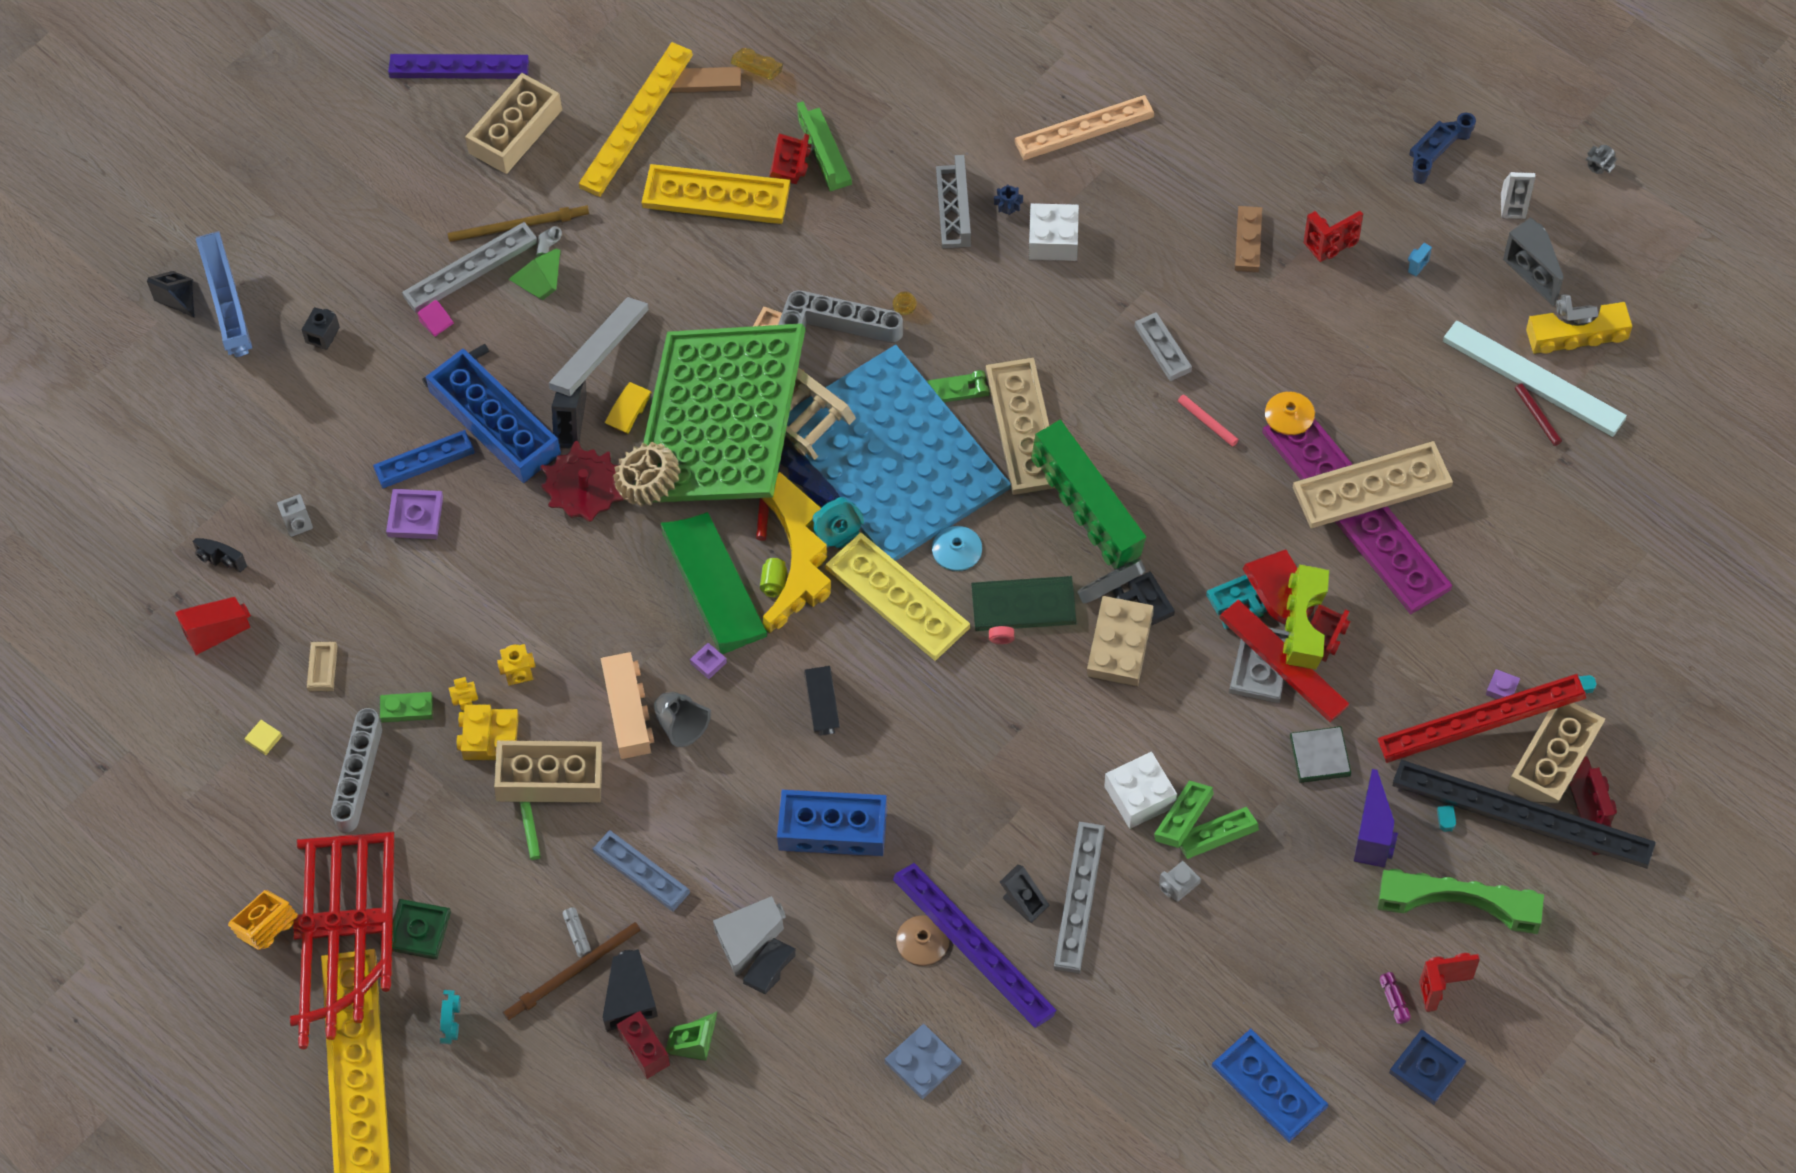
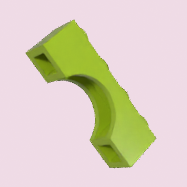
[1283,565,1329,670]

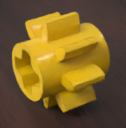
[449,677,478,711]

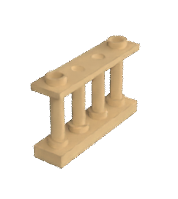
[785,368,856,460]

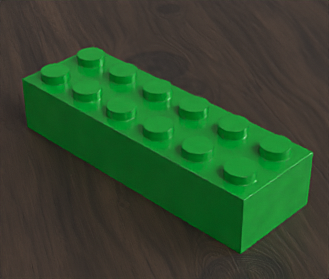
[1031,419,1146,569]

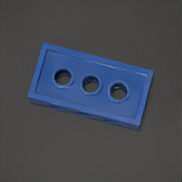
[777,790,887,856]

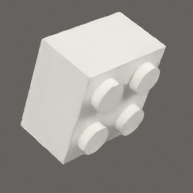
[1029,204,1079,261]
[1105,752,1177,829]

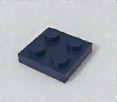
[1389,1029,1466,1105]

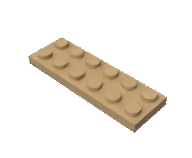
[986,358,1055,495]
[1293,441,1453,529]

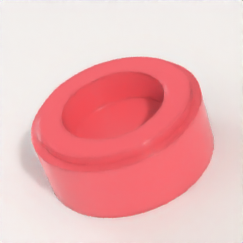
[989,626,1015,644]

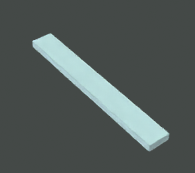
[1443,320,1627,437]

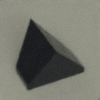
[147,271,195,318]

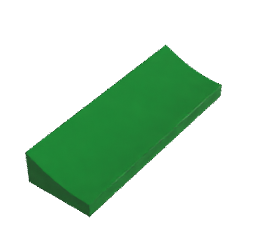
[661,512,767,655]

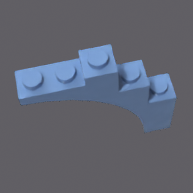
[196,231,252,357]

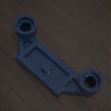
[1409,112,1476,184]

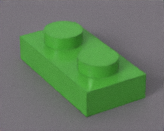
[380,692,433,723]

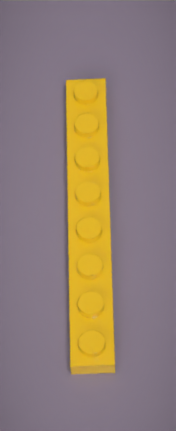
[579,42,693,197]

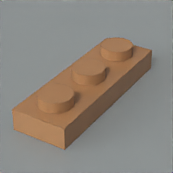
[1235,206,1262,272]

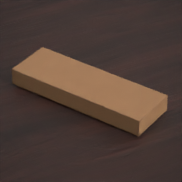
[671,67,741,93]

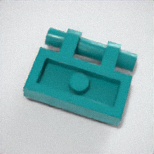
[1206,575,1268,629]

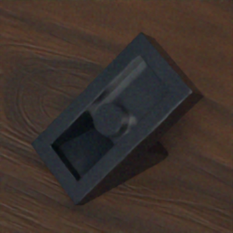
[1000,864,1050,923]

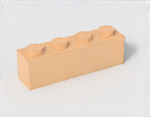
[601,652,655,759]

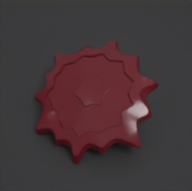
[540,441,625,522]

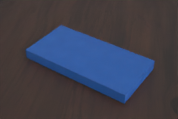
[1212,1029,1328,1142]

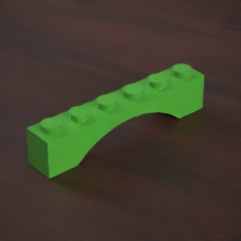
[1378,869,1544,934]

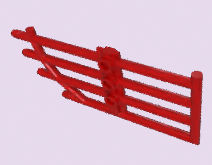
[290,832,394,1050]

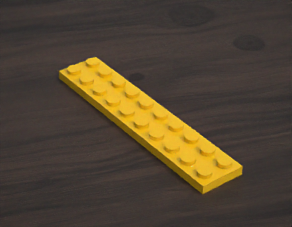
[321,949,391,1173]

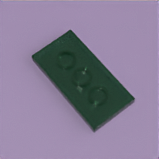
[971,576,1077,631]

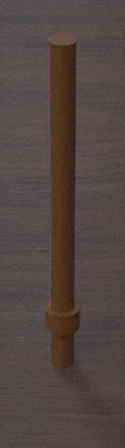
[502,922,641,1021]

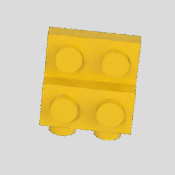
[457,705,518,760]

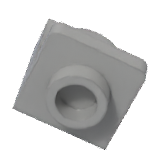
[277,494,313,537]
[1159,861,1201,902]

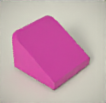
[418,300,454,337]

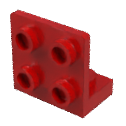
[1303,211,1364,262]
[1419,953,1480,1012]

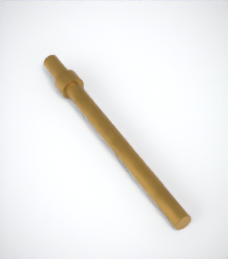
[447,205,589,242]

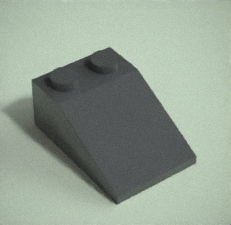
[1503,217,1563,306]

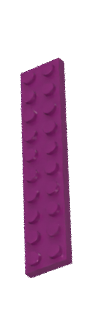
[1262,418,1453,615]

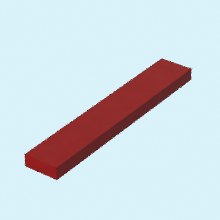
[1220,599,1349,723]

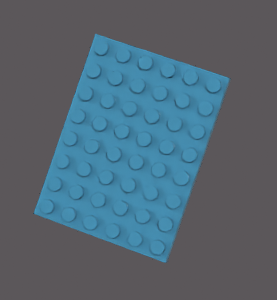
[787,345,1011,561]

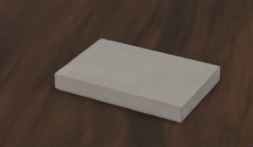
[1229,627,1289,703]

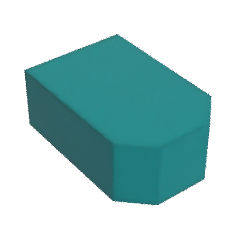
[1579,675,1597,694]
[1437,806,1456,832]

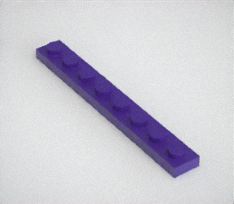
[893,863,1057,1028]

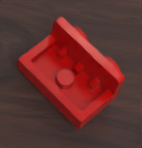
[769,133,812,184]
[1310,604,1351,662]

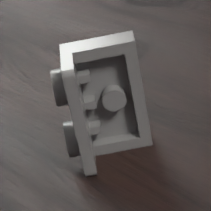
[1556,294,1598,324]

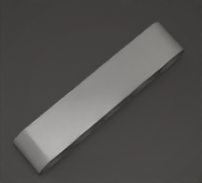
[331,708,382,833]

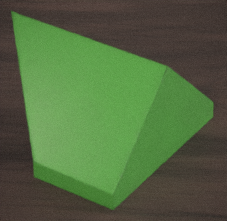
[508,248,560,300]
[666,1011,718,1061]

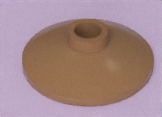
[896,915,950,966]

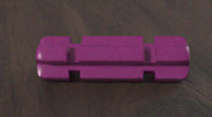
[1380,972,1411,1024]

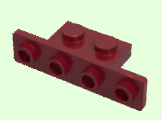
[1569,756,1617,856]

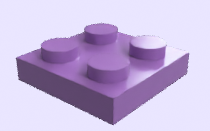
[386,489,443,539]

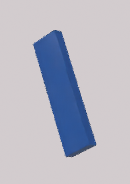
[373,430,475,489]

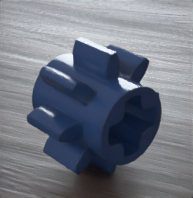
[994,184,1023,215]

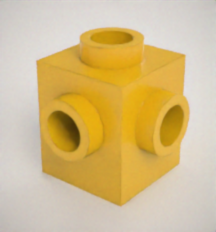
[497,644,535,686]

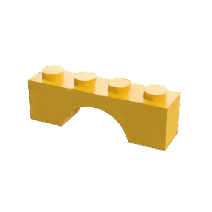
[1526,302,1632,354]

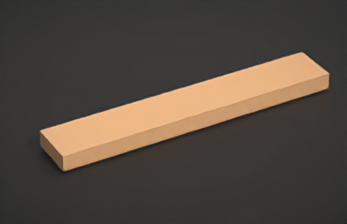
[1015,95,1154,160]

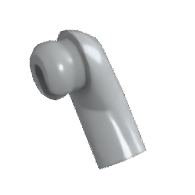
[537,226,562,257]

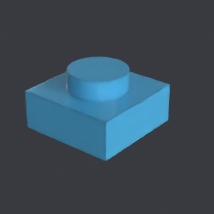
[1408,243,1432,277]

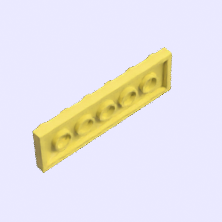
[826,533,970,661]

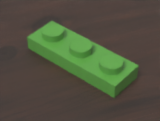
[1154,780,1214,848]
[1180,807,1259,859]

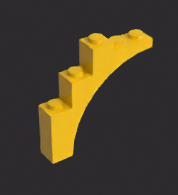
[762,472,831,633]

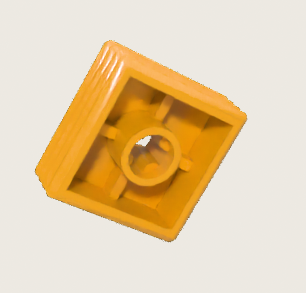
[228,890,298,950]

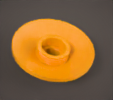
[1265,392,1315,435]

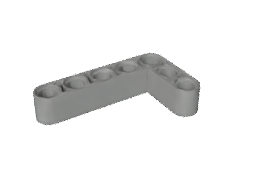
[778,290,903,342]

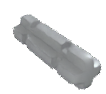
[562,907,591,958]

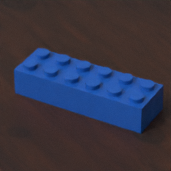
[426,348,561,484]

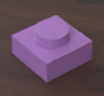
[690,643,727,679]
[1486,669,1520,699]

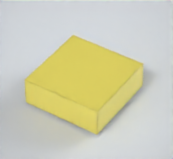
[245,720,282,755]

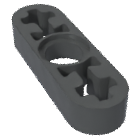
[1077,559,1146,603]

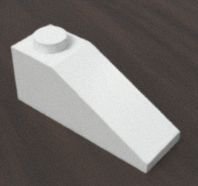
[1501,172,1535,219]

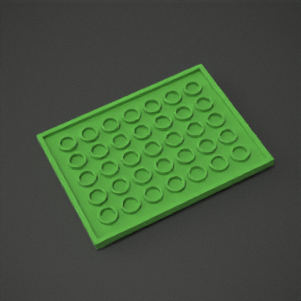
[634,324,805,502]

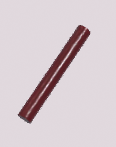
[1515,383,1562,446]

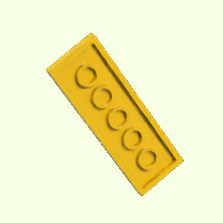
[641,164,790,224]

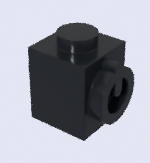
[301,307,340,350]

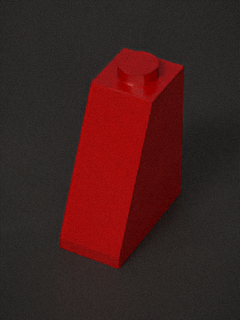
[175,597,251,655]

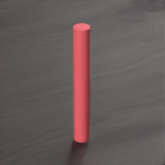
[1178,394,1239,447]

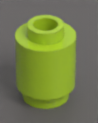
[760,558,787,597]

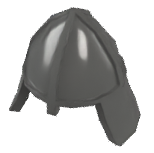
[654,692,711,747]

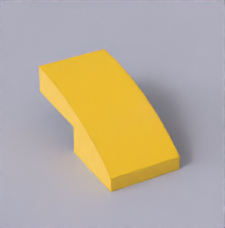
[605,382,652,434]

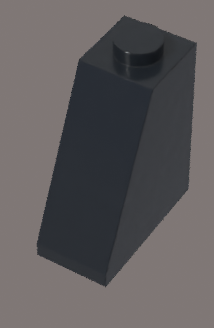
[551,380,587,448]
[804,666,840,736]
[602,949,658,1032]

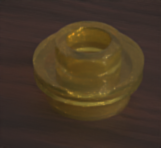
[893,291,917,315]

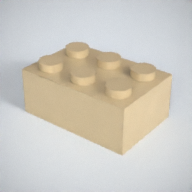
[1087,596,1153,686]

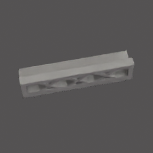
[936,155,971,249]

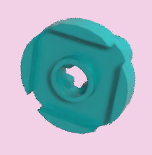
[812,497,864,548]
[440,990,461,1045]

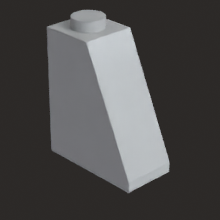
[713,896,786,976]

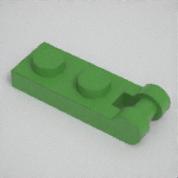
[927,370,990,403]

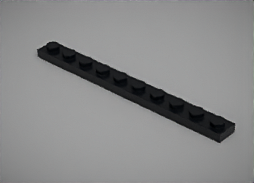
[1392,760,1656,869]

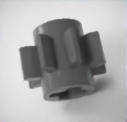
[1586,145,1617,174]

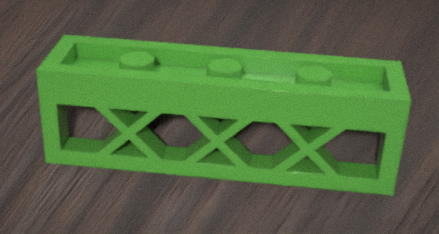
[797,101,852,191]

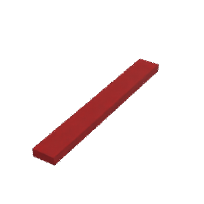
[1377,674,1586,763]

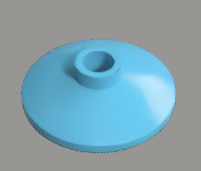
[932,526,982,571]

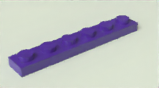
[388,54,529,79]

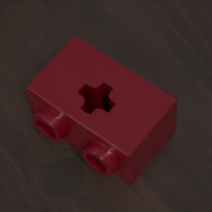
[617,1011,670,1079]

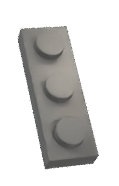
[1135,312,1192,381]

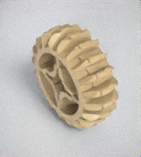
[613,442,681,507]

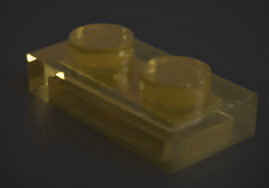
[731,48,783,80]

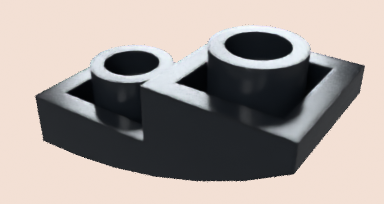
[192,538,247,573]
[743,938,796,994]

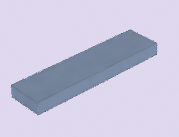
[593,830,690,912]

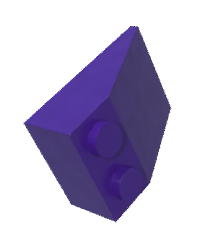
[1354,769,1398,868]

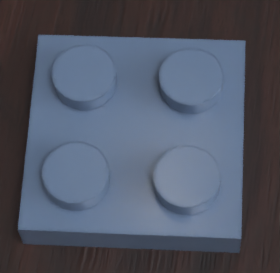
[885,1024,961,1100]

